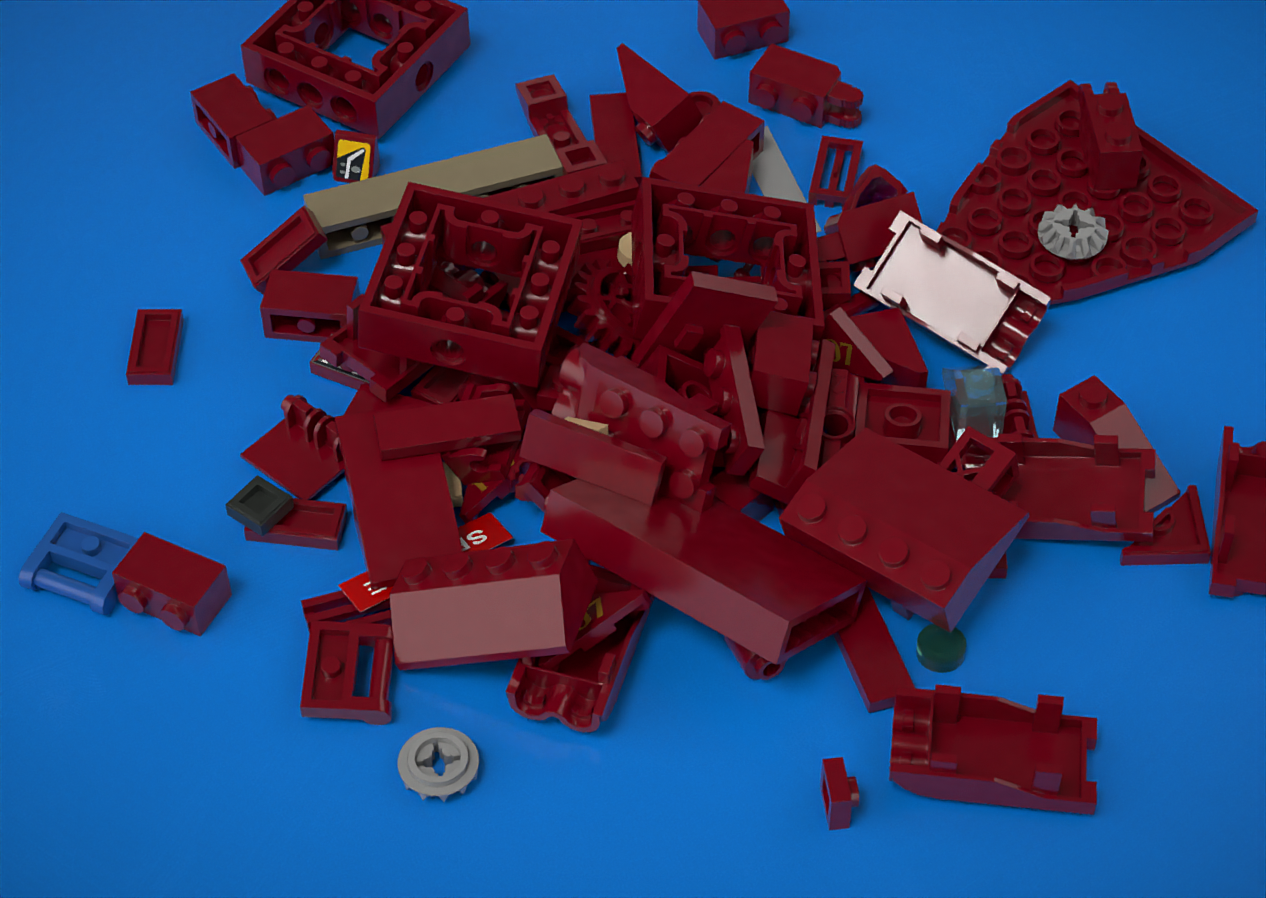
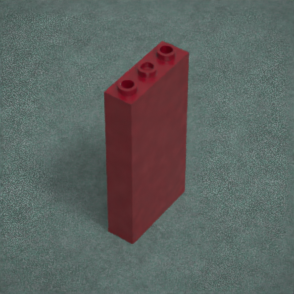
[540,479,867,665]

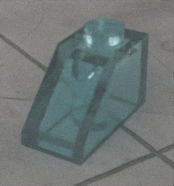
[942,365,1007,441]

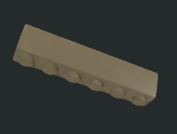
[303,134,563,260]

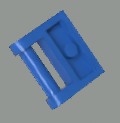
[19,512,139,615]

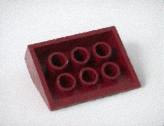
[779,427,1029,633]

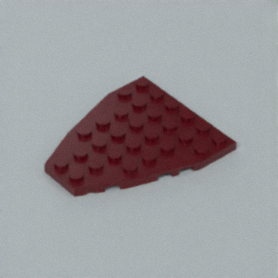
[936,80,1258,305]

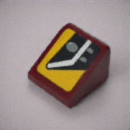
[332,129,380,183]

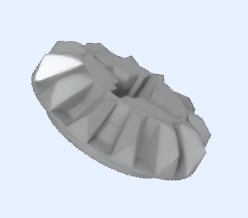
[1038,203,1109,259]
[398,727,479,802]

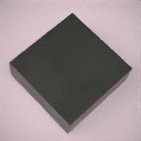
[225,475,294,537]

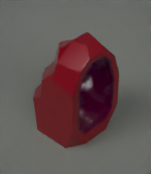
[842,164,908,212]

